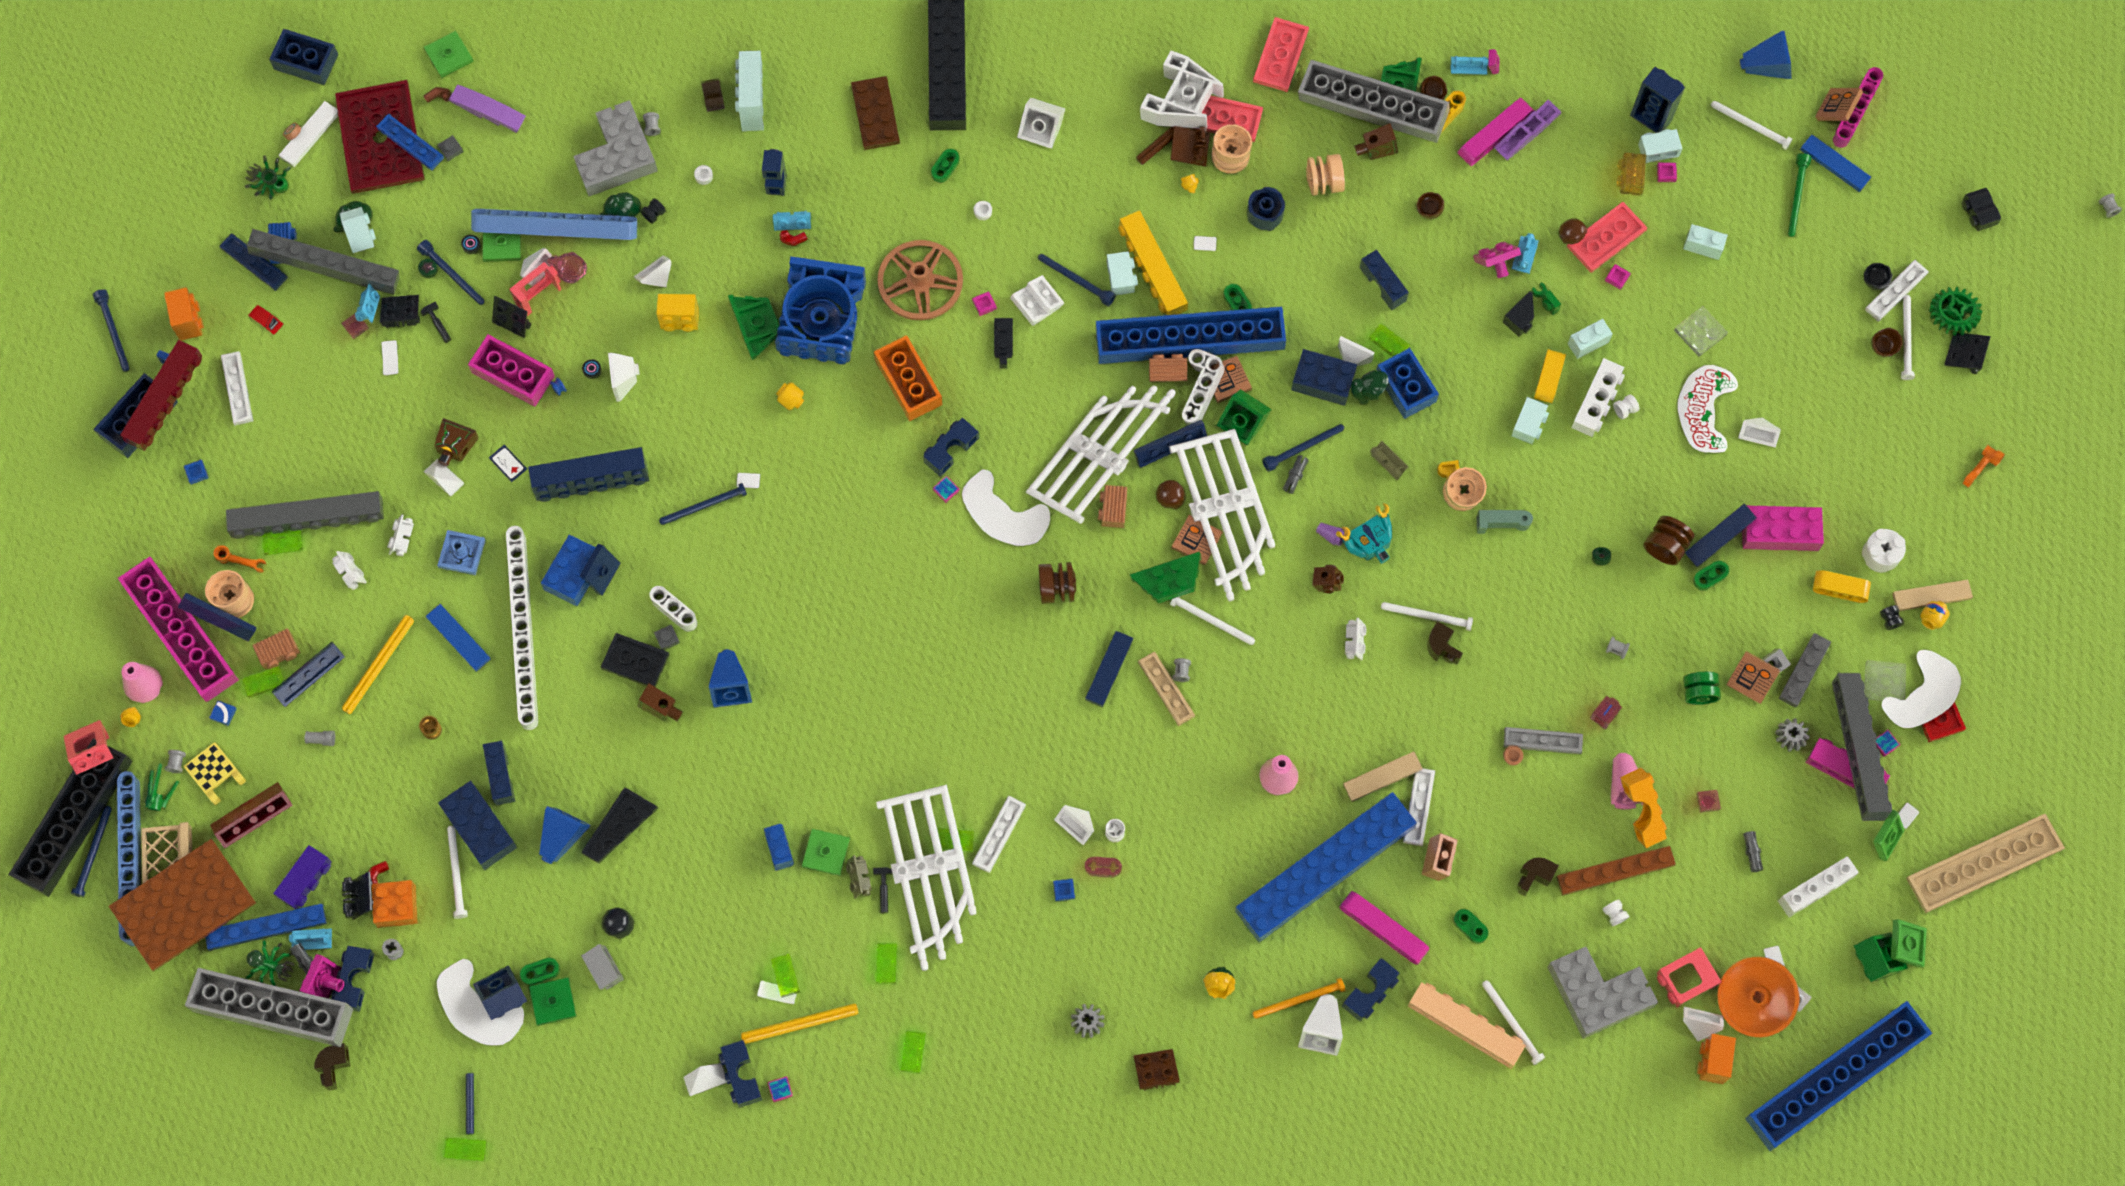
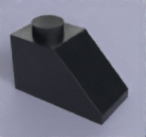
[1503,291,1534,337]

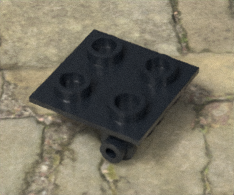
[380,294,420,328]
[492,296,532,338]
[1944,333,1991,374]
[342,872,373,920]

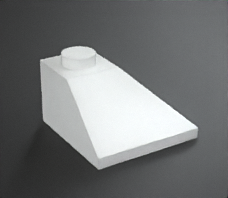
[608,353,640,402]

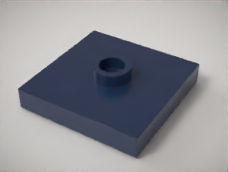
[580,544,621,596]

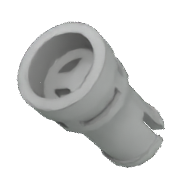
[305,731,335,746]

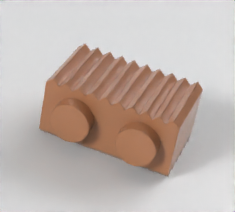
[1149,354,1187,382]
[1098,485,1127,528]
[252,629,300,670]

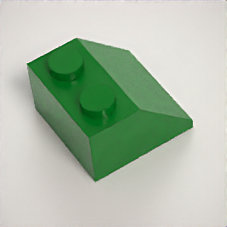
[1216,389,1272,445]
[1854,932,1908,982]

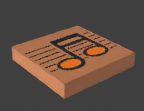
[1815,88,1863,121]
[1207,356,1252,403]
[1171,515,1223,565]
[1726,651,1780,704]

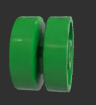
[1683,671,1721,705]

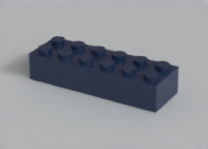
[528,447,650,502]

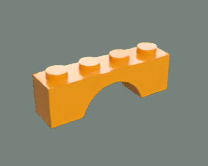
[1620,767,1667,848]

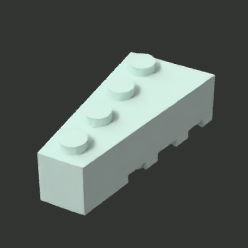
[735,51,764,131]

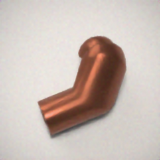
[423,87,451,103]

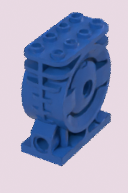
[775,256,866,365]

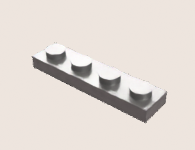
[1779,633,1831,708]

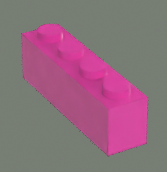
[1805,738,1890,789]

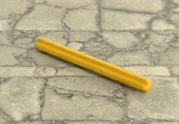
[342,615,414,714]
[741,1004,858,1044]

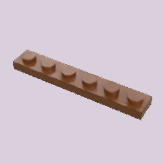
[1556,846,1676,896]

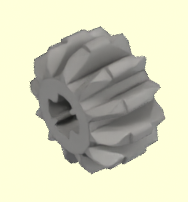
[1775,718,1809,752]
[1071,1004,1104,1038]

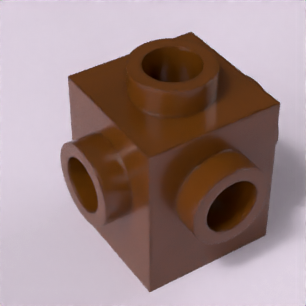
[1312,565,1344,594]

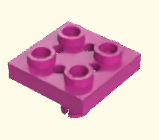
[1473,242,1521,278]
[300,954,344,999]

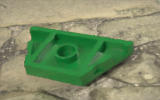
[1381,57,1422,92]
[728,294,779,360]
[1130,551,1202,604]

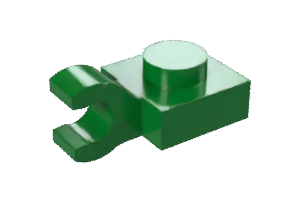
[1531,282,1561,315]

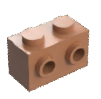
[1422,833,1458,881]

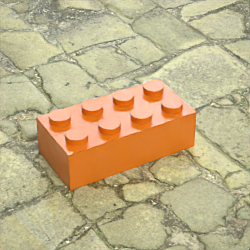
[874,335,943,421]

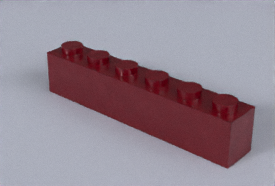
[120,340,202,451]

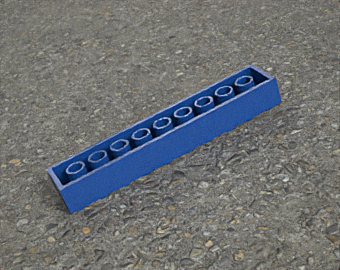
[1095,307,1286,364]
[1235,792,1417,942]
[1745,1001,1933,1151]

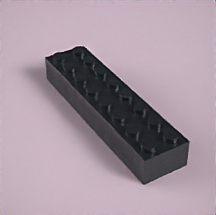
[928,0,966,131]
[8,738,133,897]

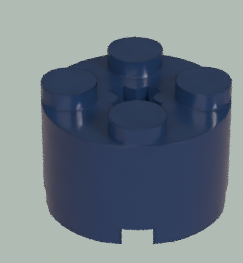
[1247,187,1285,231]

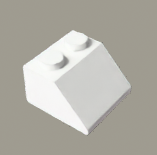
[1017,98,1065,149]

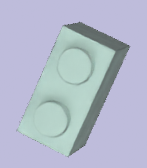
[1638,129,1682,163]
[340,207,376,253]
[1683,224,1728,260]
[1106,251,1138,295]
[1568,319,1613,359]
[1511,397,1549,444]

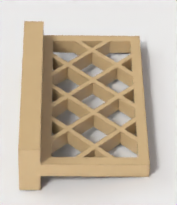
[141,822,192,884]

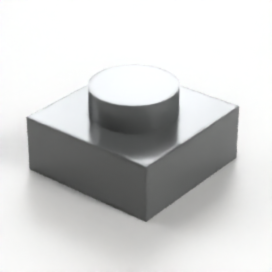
[438,135,464,161]
[654,625,680,650]

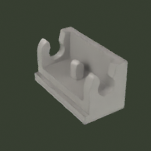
[581,944,624,990]

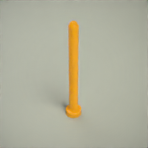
[1252,978,1346,1019]

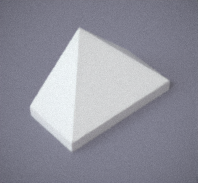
[520,248,557,287]
[634,255,672,287]
[1338,336,1375,366]
[1738,418,1781,447]
[424,459,464,497]
[1054,805,1094,845]
[1683,1007,1724,1041]
[683,1063,727,1096]

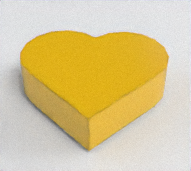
[1437,460,1460,480]

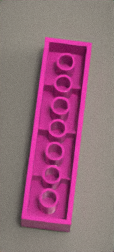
[118,557,239,702]

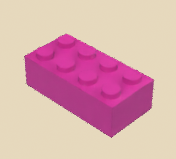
[468,334,555,407]
[1742,505,1824,551]

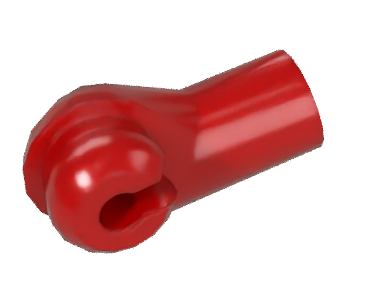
[779,230,808,246]
[368,861,390,884]

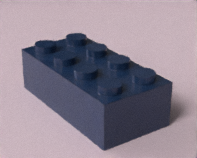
[1630,67,1685,133]
[93,373,178,459]
[438,780,517,870]

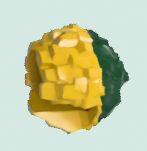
[1203,967,1235,999]

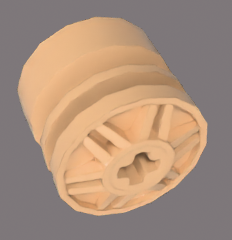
[1211,125,1252,174]
[1306,154,1345,196]
[1443,467,1487,511]
[205,570,254,618]

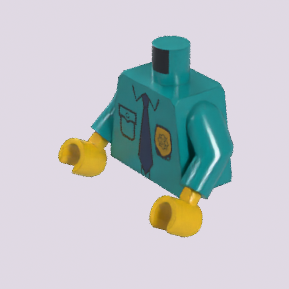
[1336,503,1392,564]

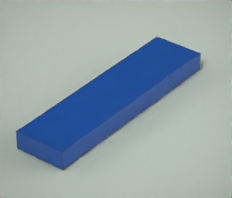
[376,114,444,171]
[1800,135,1871,192]
[426,604,491,672]

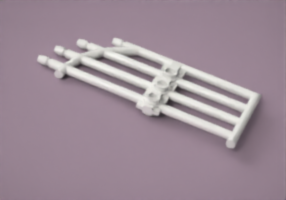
[1026,385,1176,524]
[1169,429,1275,601]
[876,785,976,971]

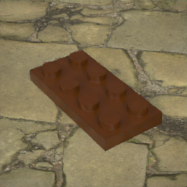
[851,76,900,150]

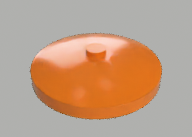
[1718,957,1800,1037]

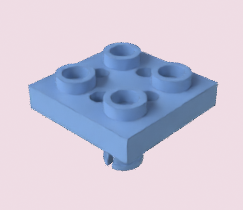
[437,530,486,575]

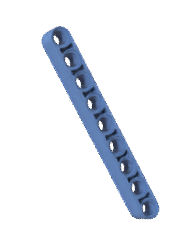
[471,209,637,240]
[117,771,141,946]

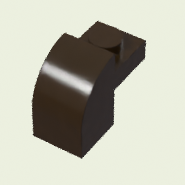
[701,78,725,112]
[1427,621,1463,665]
[1517,857,1559,896]
[314,1043,350,1090]

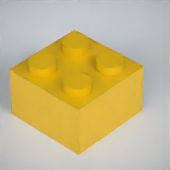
[657,294,699,332]

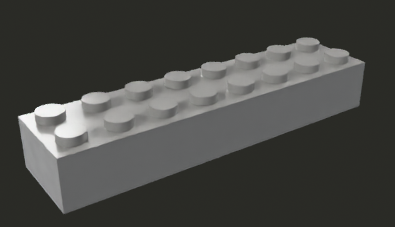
[1298,60,1450,143]
[185,968,353,1047]

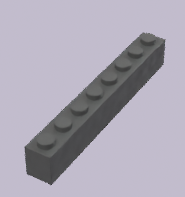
[247,229,400,295]
[226,491,384,539]
[1832,673,1892,821]

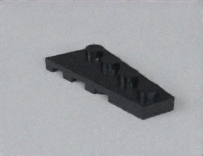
[581,787,658,864]

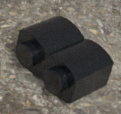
[1962,188,2001,231]

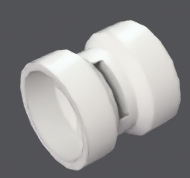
[1613,394,1640,419]
[1105,819,1125,842]
[1602,900,1630,926]

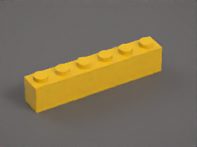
[1118,210,1188,315]

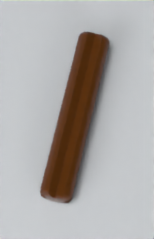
[1136,127,1174,165]

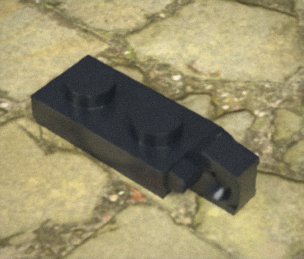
[994,318,1013,368]

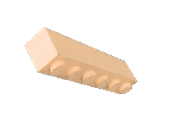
[1408,982,1526,1069]

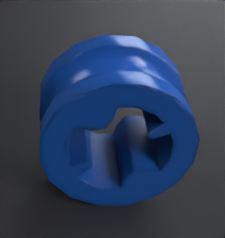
[550,377,567,396]

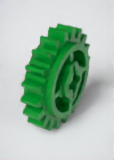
[1929,287,1983,335]

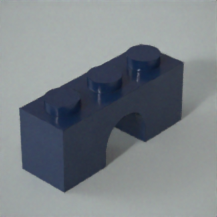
[762,149,787,196]
[1359,249,1409,311]
[923,417,979,477]
[482,740,516,806]
[331,946,375,1012]
[1342,958,1399,1022]
[718,1040,762,1108]

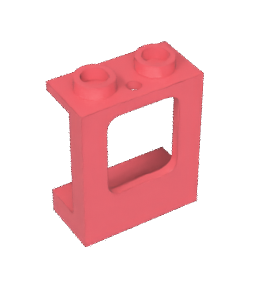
[509,262,561,316]
[63,720,113,775]
[1657,947,1721,1008]

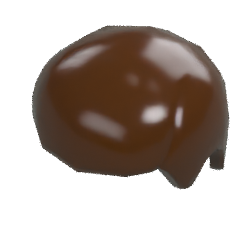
[1420,75,1448,100]
[1416,192,1445,220]
[1559,218,1587,245]
[1871,328,1903,357]
[1155,480,1186,509]

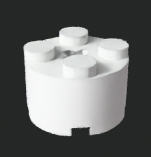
[1862,529,1906,573]

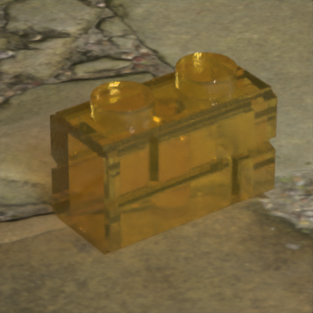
[1617,152,1646,196]

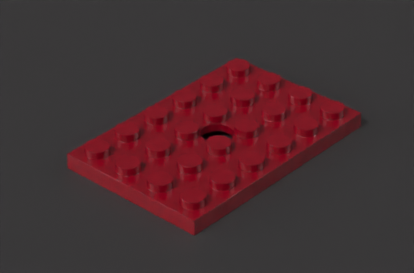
[335,80,425,194]

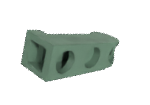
[1476,510,1533,534]

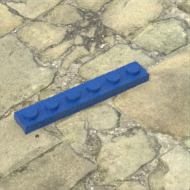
[205,904,327,951]

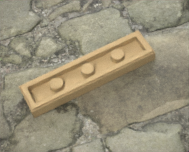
[1892,580,1973,611]
[1138,652,1195,726]
[1343,751,1423,802]

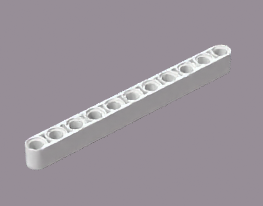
[506,526,538,730]

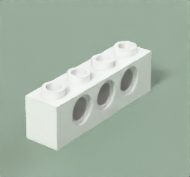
[1572,358,1625,437]
[1778,856,1859,917]

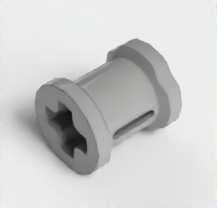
[643,112,661,136]
[2098,193,2122,218]
[1606,636,1630,659]
[1172,658,1191,682]
[164,750,186,773]
[382,939,404,960]

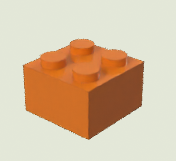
[164,287,204,341]
[372,880,418,928]
[1697,1034,1736,1084]

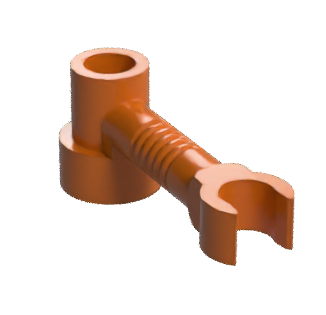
[1963,445,2005,488]
[214,545,266,573]

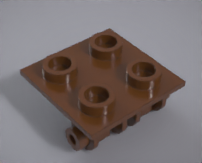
[1170,126,1210,167]
[1133,1049,1180,1091]

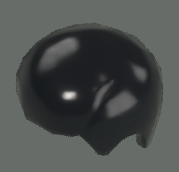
[1863,263,1893,290]
[601,907,634,939]

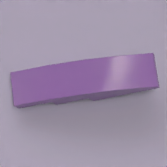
[449,84,526,133]
[1494,99,1562,160]

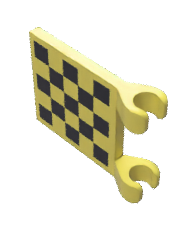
[183,742,246,805]

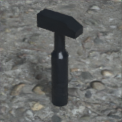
[421,301,451,343]
[873,867,893,914]

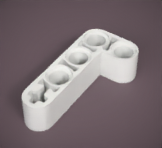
[1182,349,1225,426]

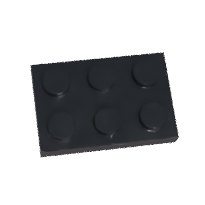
[601,633,670,687]

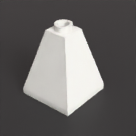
[1298,994,1343,1056]

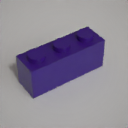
[273,845,332,909]

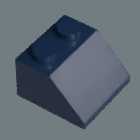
[473,965,527,1020]

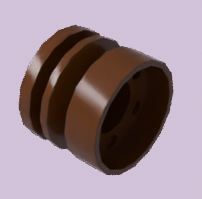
[1643,516,1695,566]
[1038,562,1076,604]

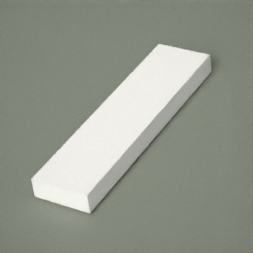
[279,101,338,167]
[1865,260,1929,322]
[221,351,253,425]
[1403,768,1435,847]
[972,795,1026,874]

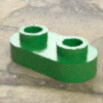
[931,149,960,183]
[1224,284,1252,310]
[1693,561,1730,591]
[1453,909,1489,944]
[520,958,560,985]

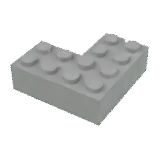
[573,100,658,196]
[1547,947,1658,1039]

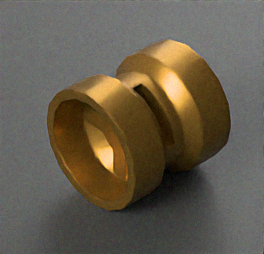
[419,716,442,740]

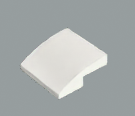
[1010,275,1064,326]

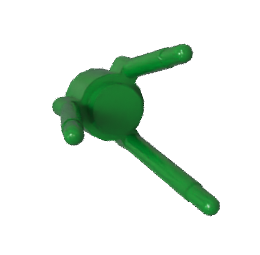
[145,763,179,812]

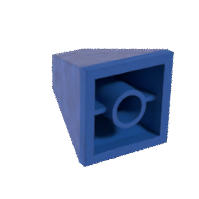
[1740,31,1792,79]
[709,649,752,708]
[539,806,591,864]

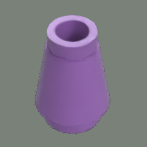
[1316,522,1344,546]

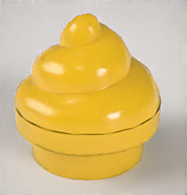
[1181,174,1199,194]
[120,707,141,727]

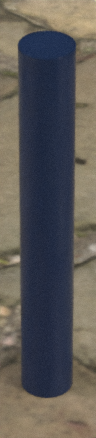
[466,1073,474,1135]

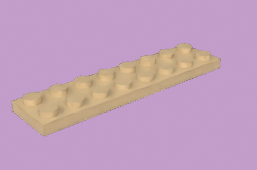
[1906,814,2065,913]

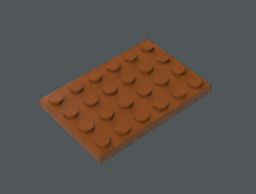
[109,839,256,972]

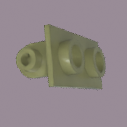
[1370,441,1409,480]
[846,855,872,899]

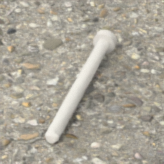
[1711,101,1792,150]
[1901,295,1915,380]
[1170,597,1255,645]
[1381,602,1473,631]
[447,826,468,919]
[1482,980,1545,1065]

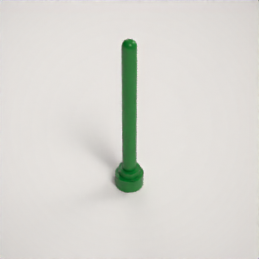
[1788,153,1812,237]

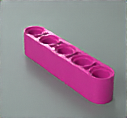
[1833,67,1883,148]
[1458,98,1534,166]
[1339,891,1429,965]

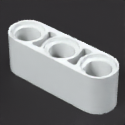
[650,586,697,632]

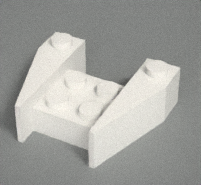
[1140,51,1224,129]

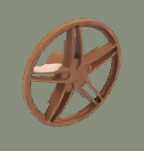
[878,240,963,320]

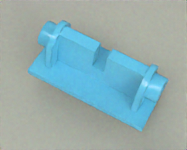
[1451,56,1489,75]
[773,210,811,231]
[1512,233,1539,274]
[355,284,380,323]
[289,928,332,950]

